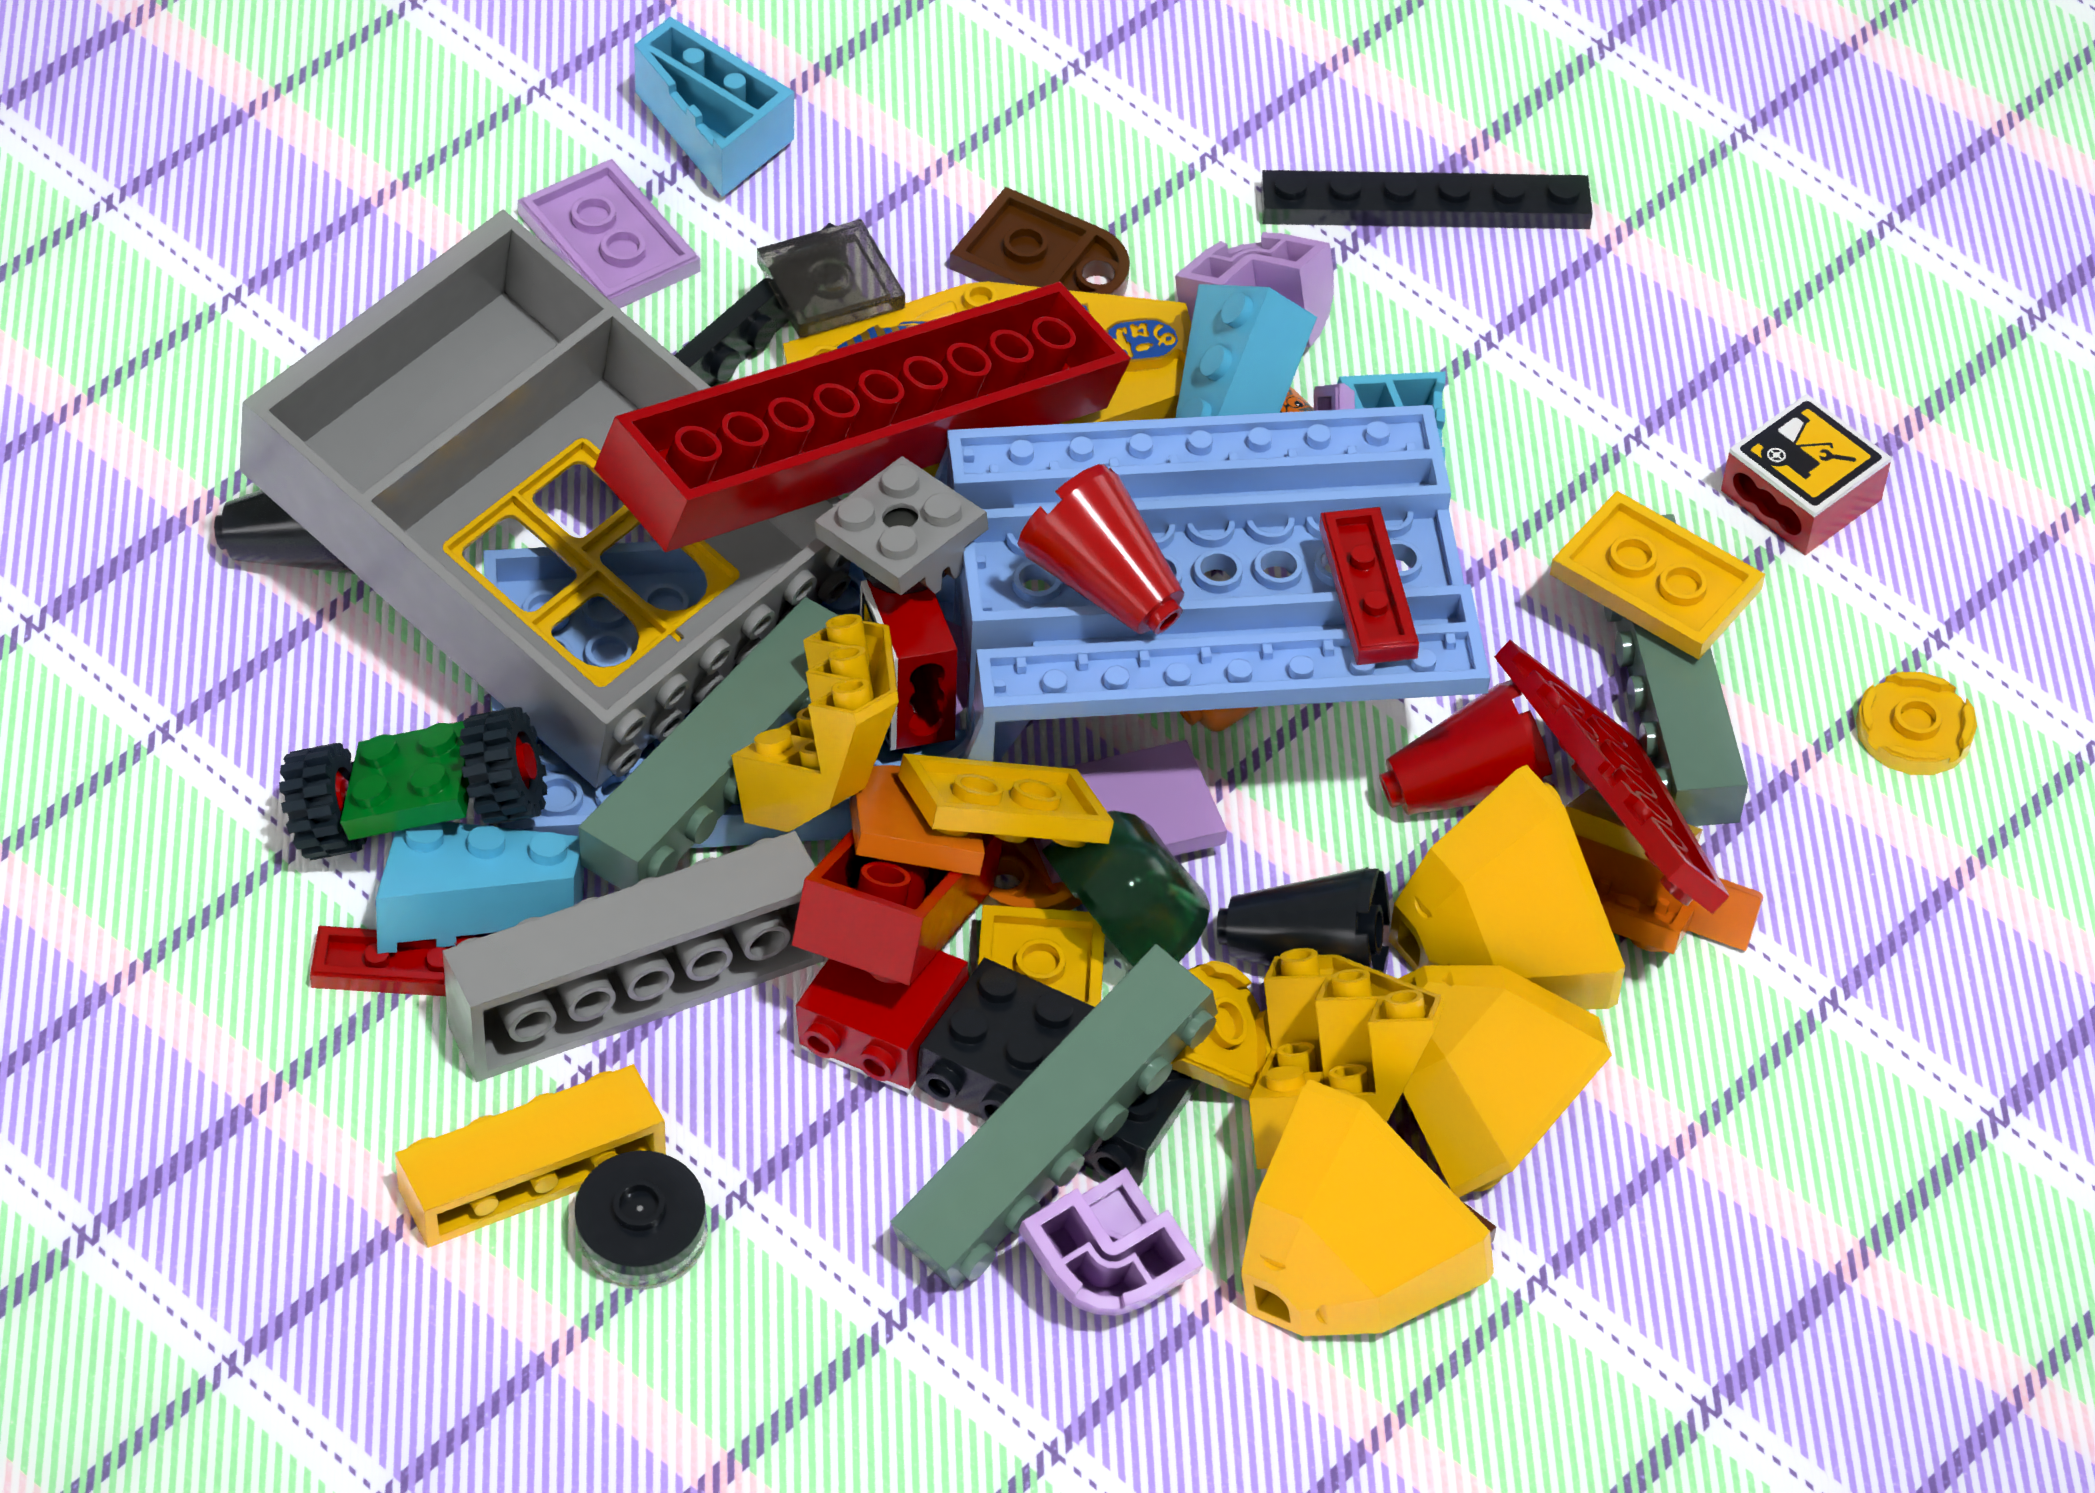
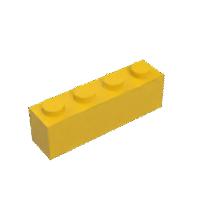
[395,1064,666,1248]

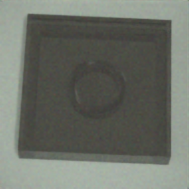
[757,219,905,338]

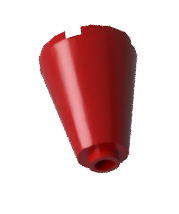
[1017,464,1184,634]
[1379,680,1555,815]

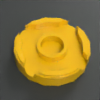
[1856,672,1977,775]

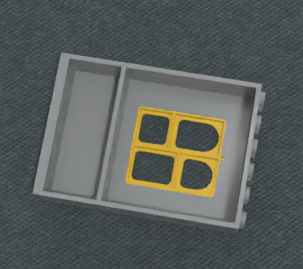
[239,209,851,788]

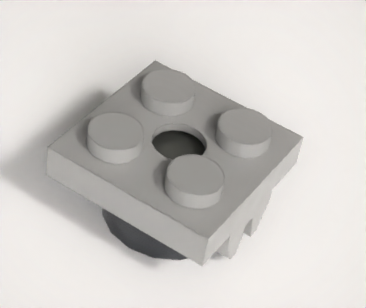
[814,456,989,595]

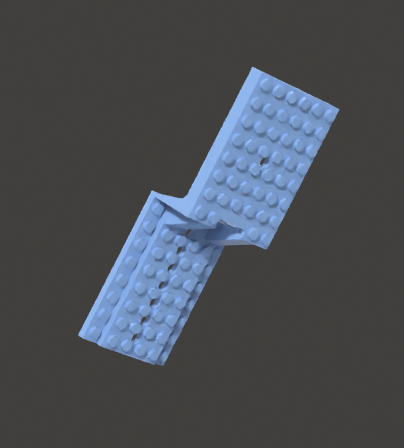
[483,405,1490,848]

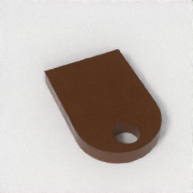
[949,187,1130,296]

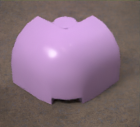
[1175,232,1334,348]
[1019,1168,1203,1316]

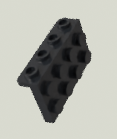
[916,957,1201,1186]

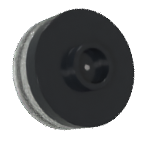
[574,1150,708,1290]

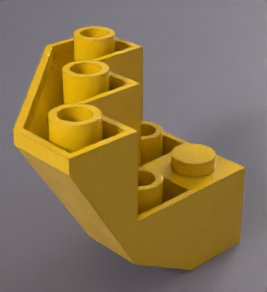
[731,614,899,833]
[1388,764,1625,1010]
[1249,948,1443,1169]
[1398,965,1612,1198]
[1241,1079,1494,1336]

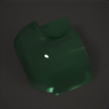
[1042,810,1210,967]

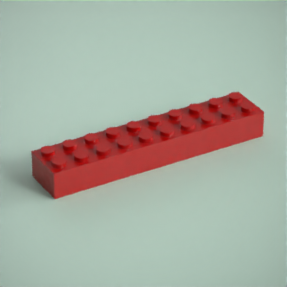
[594,282,1131,553]

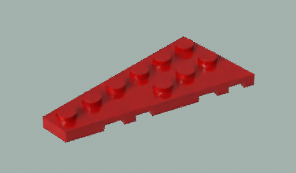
[1494,640,1729,914]

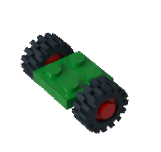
[279,707,547,861]

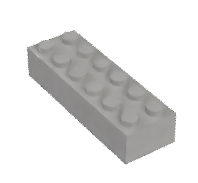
[442,831,825,1082]

